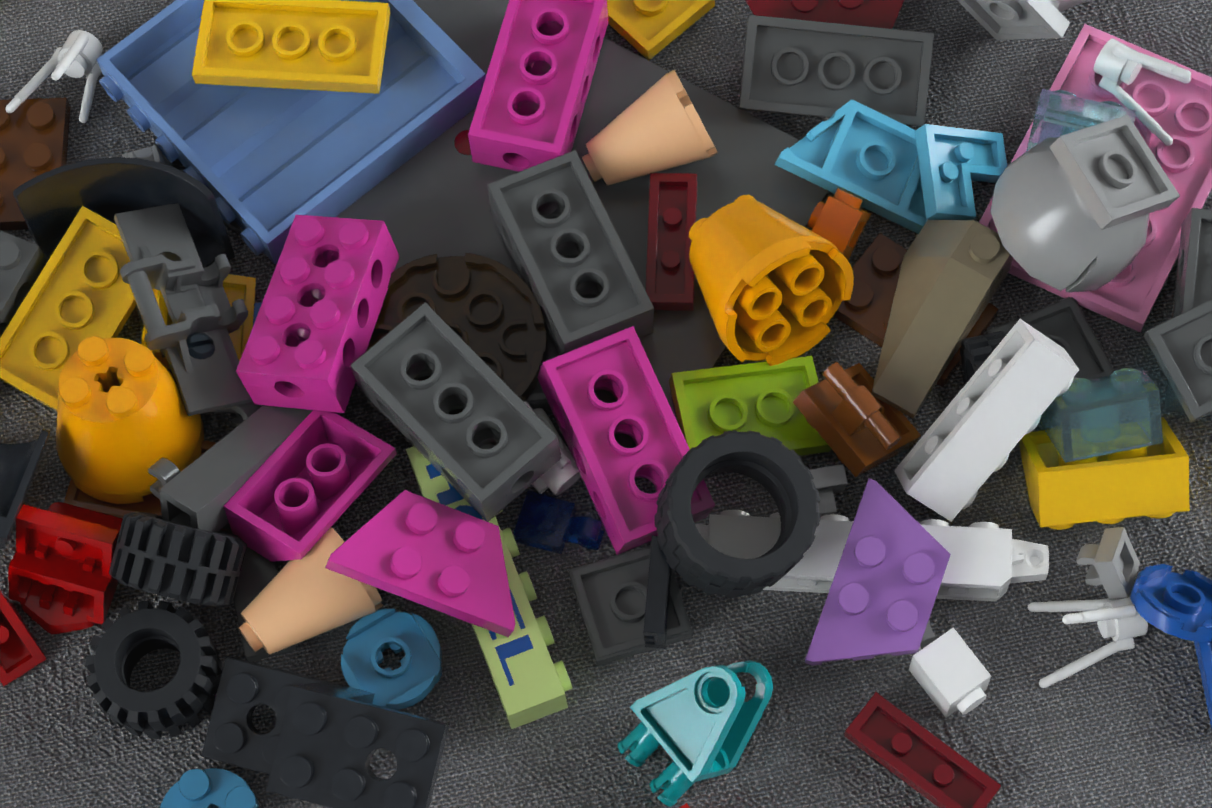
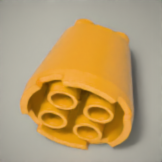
[689,195,854,366]
[56,336,204,504]

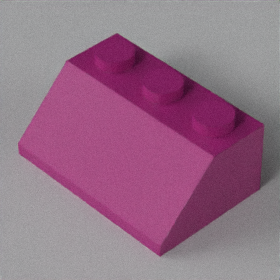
[224,410,397,562]

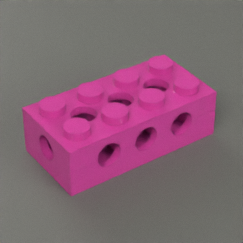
[468,0,608,172]
[236,215,400,413]
[537,326,715,555]

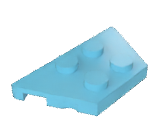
[774,99,927,234]

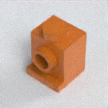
[808,188,871,260]

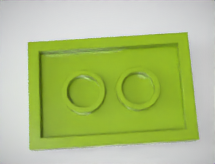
[669,356,831,456]

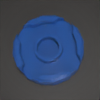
[1130,564,1212,642]

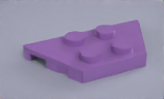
[805,479,951,666]

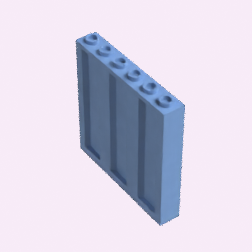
[96,0,486,264]

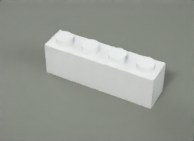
[894,319,1079,522]

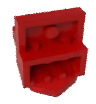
[8,502,123,635]

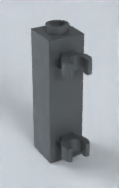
[148,402,313,533]

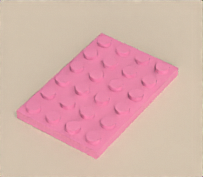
[979,24,1212,332]

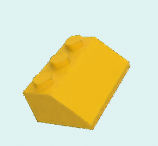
[1019,417,1190,530]

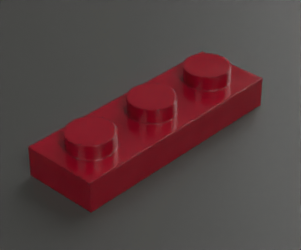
[645,173,698,311]
[844,692,1001,808]

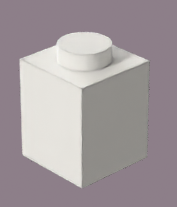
[909,627,991,718]

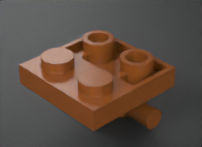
[793,362,921,477]

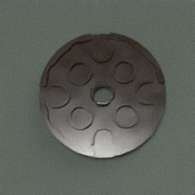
[366,253,547,415]

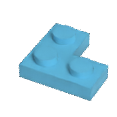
[915,124,1007,220]

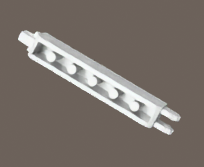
[695,510,1049,602]

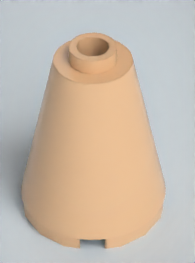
[582,70,718,186]
[238,527,383,655]

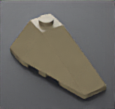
[872,220,1013,419]

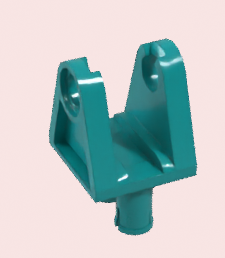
[617,660,773,807]

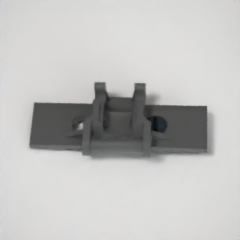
[114,203,253,416]

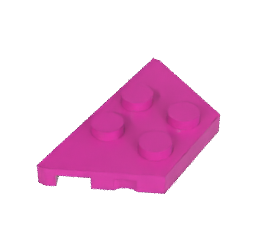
[325,490,516,638]

